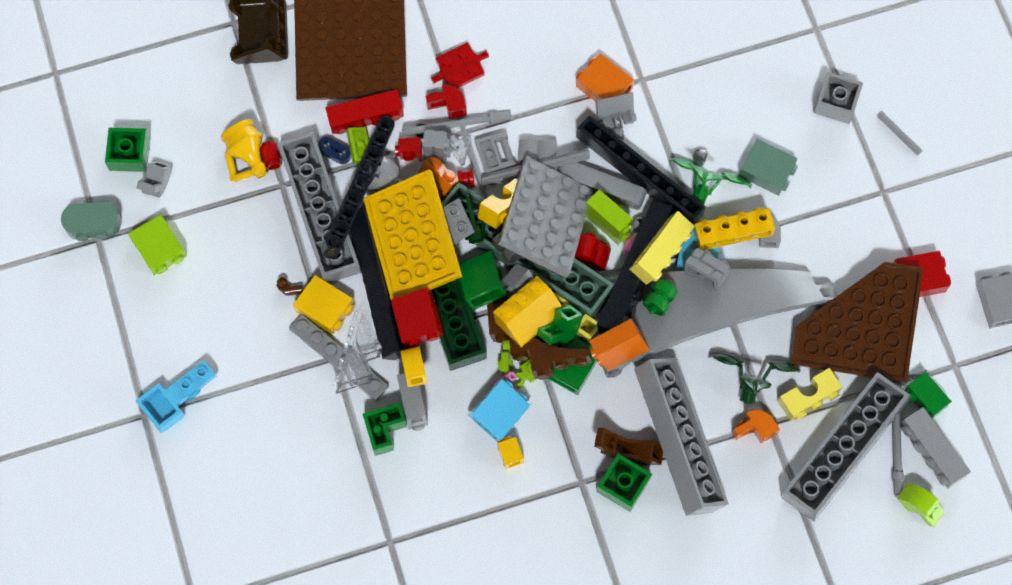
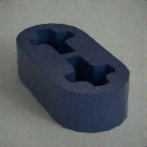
[318,137,351,165]

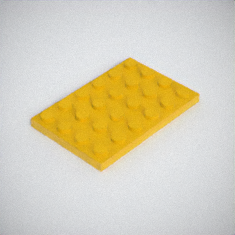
[363,169,462,299]

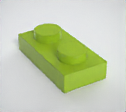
[346,127,372,164]

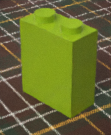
[586,189,633,245]
[128,214,187,276]

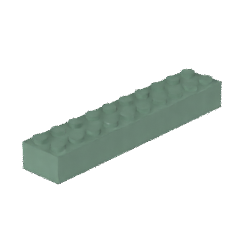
[442,182,614,319]

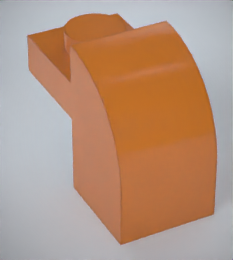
[732,410,780,444]

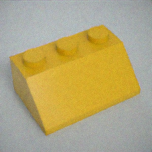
[493,276,562,347]

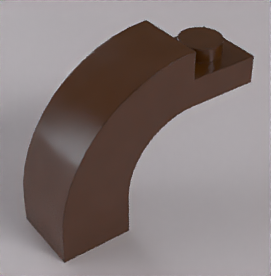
[594,428,663,465]

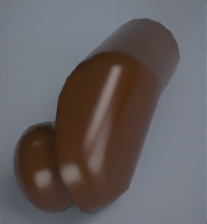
[276,277,303,296]

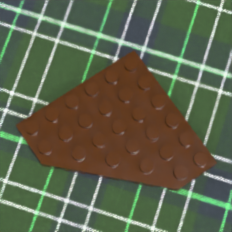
[790,262,923,383]

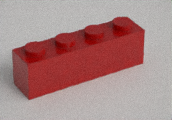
[325,89,404,134]

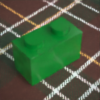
[904,372,952,419]

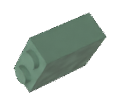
[739,139,798,196]

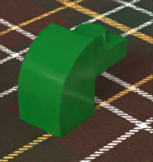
[537,305,583,345]

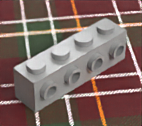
[901,407,971,489]

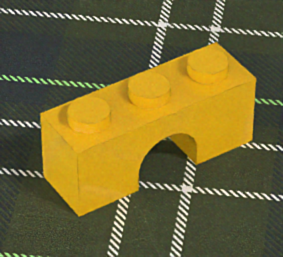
[478,179,517,229]

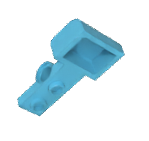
[136,360,217,433]

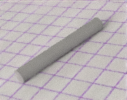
[878,112,923,156]

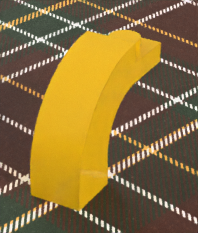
[400,347,427,387]

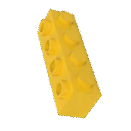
[693,207,775,250]

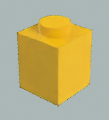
[497,436,524,470]

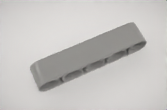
[557,163,647,210]

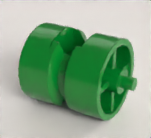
[642,279,678,316]

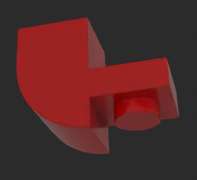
[425,85,467,119]

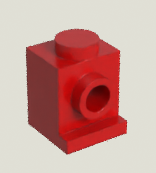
[395,137,422,162]

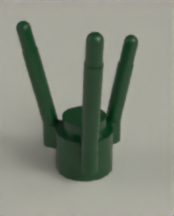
[465,195,486,244]

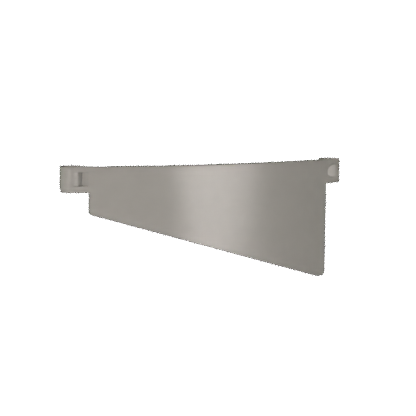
[601,268,838,378]

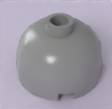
[368,156,401,193]

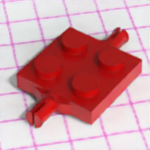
[430,42,489,89]

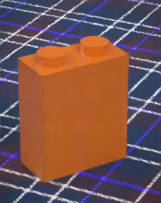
[576,54,634,103]
[589,319,650,371]

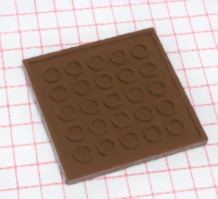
[294,0,407,101]

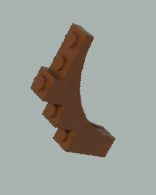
[487,296,592,380]

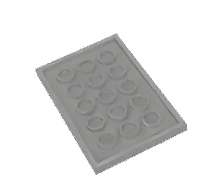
[498,156,593,278]

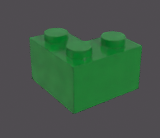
[363,403,407,456]

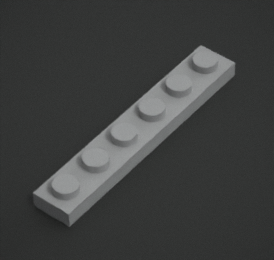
[289,314,389,402]

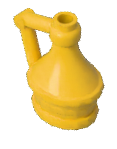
[221,119,267,182]

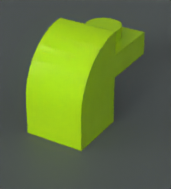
[897,483,945,527]

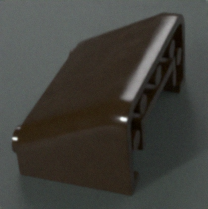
[228,0,288,64]

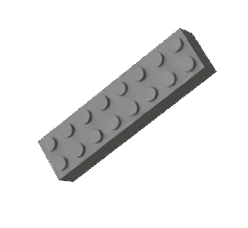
[277,132,361,283]
[634,358,729,516]
[782,372,910,522]

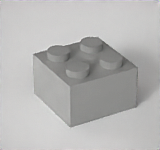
[814,72,863,124]

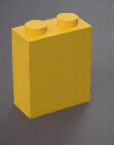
[293,275,355,335]

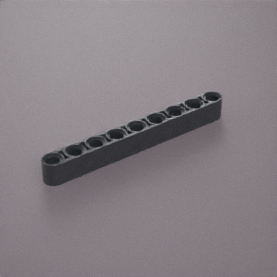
[321,116,395,259]

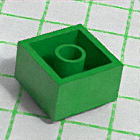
[105,127,150,172]
[596,454,652,512]

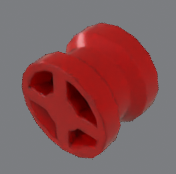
[457,169,475,188]

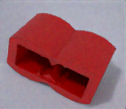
[574,232,611,271]

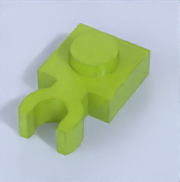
[498,340,513,375]
[515,360,537,389]

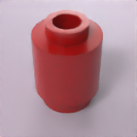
[259,141,282,170]

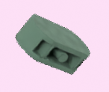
[61,202,122,241]

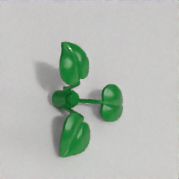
[669,158,752,205]

